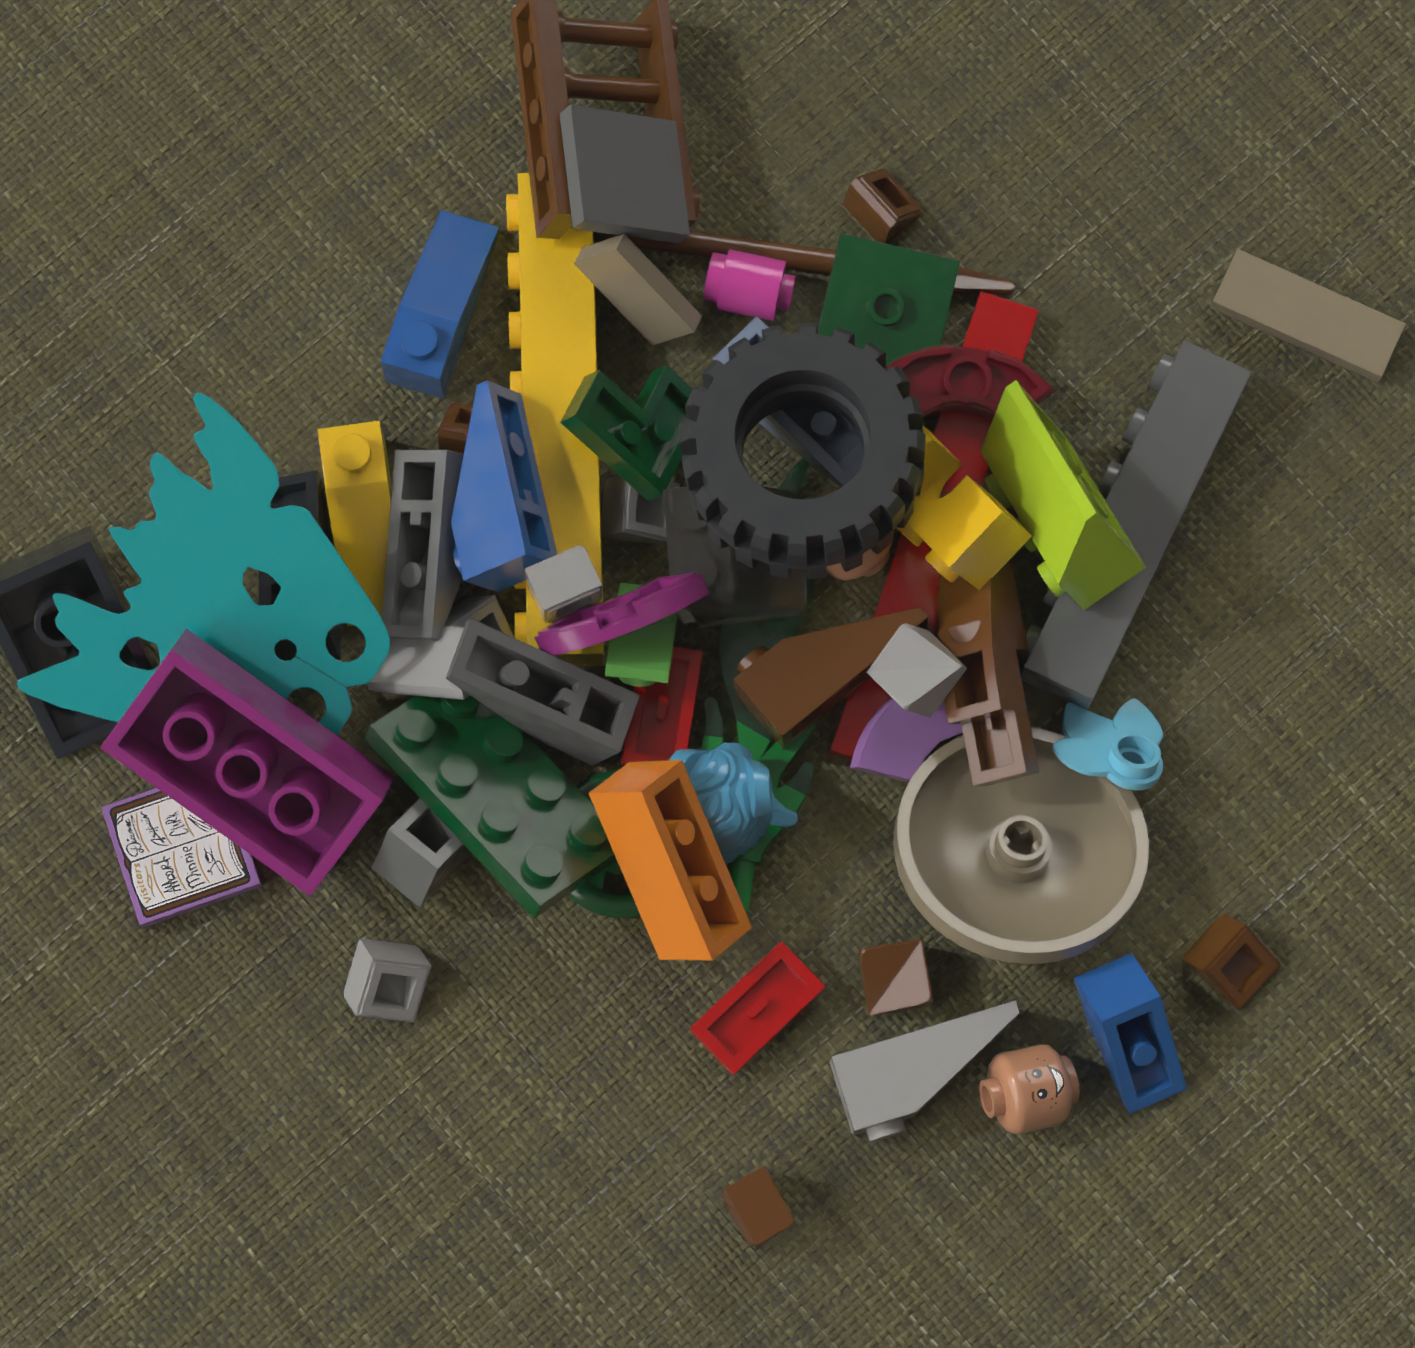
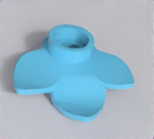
[1052,698,1163,790]

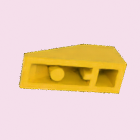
[317,420,392,627]

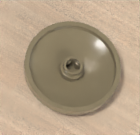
[893,727,1149,964]

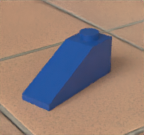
[381,210,500,399]
[451,380,557,592]

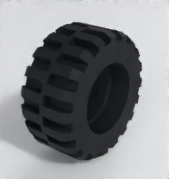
[680,323,926,579]

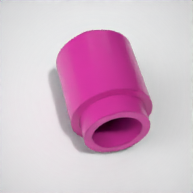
[703,249,796,321]

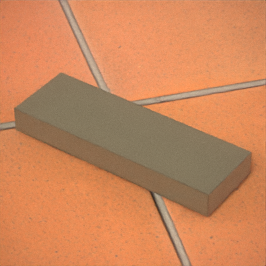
[1210,249,1406,383]

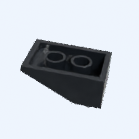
[0,525,156,759]

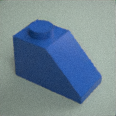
[1074,953,1187,1114]

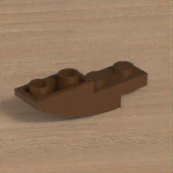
[938,559,1039,786]

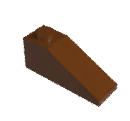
[733,607,928,749]

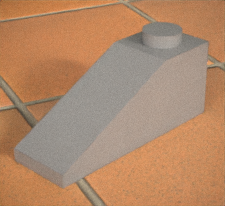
[830,1001,1020,1142]

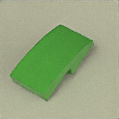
[605,583,680,686]

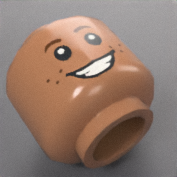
[979,1044,1080,1134]

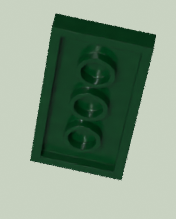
[365,695,617,918]

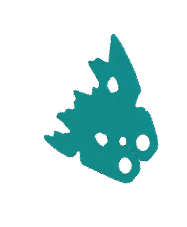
[16,392,390,735]

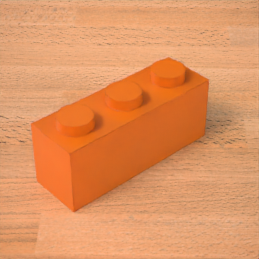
[588,760,752,961]

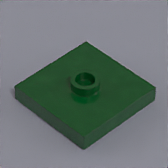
[818,233,960,366]

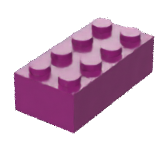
[100,628,394,896]

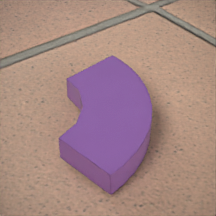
[850,698,963,782]

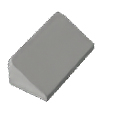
[367,626,470,699]

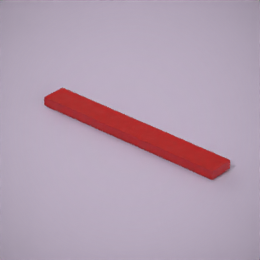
[830,291,1039,761]

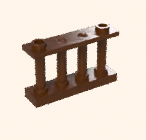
[510,0,700,245]

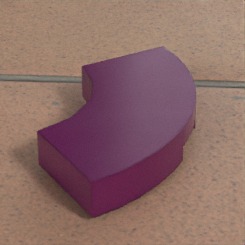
[534,572,710,656]

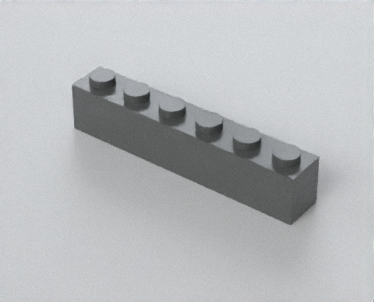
[1017,340,1251,710]

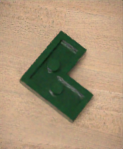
[560,365,693,501]

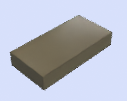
[574,234,702,345]

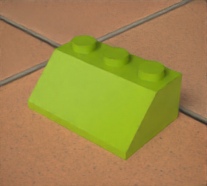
[980,380,1146,610]

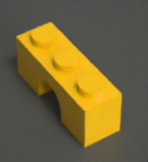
[896,425,1032,590]

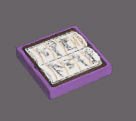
[101,788,263,928]

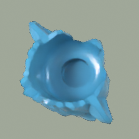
[669,742,798,866]

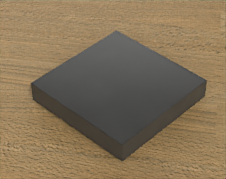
[559,105,690,243]

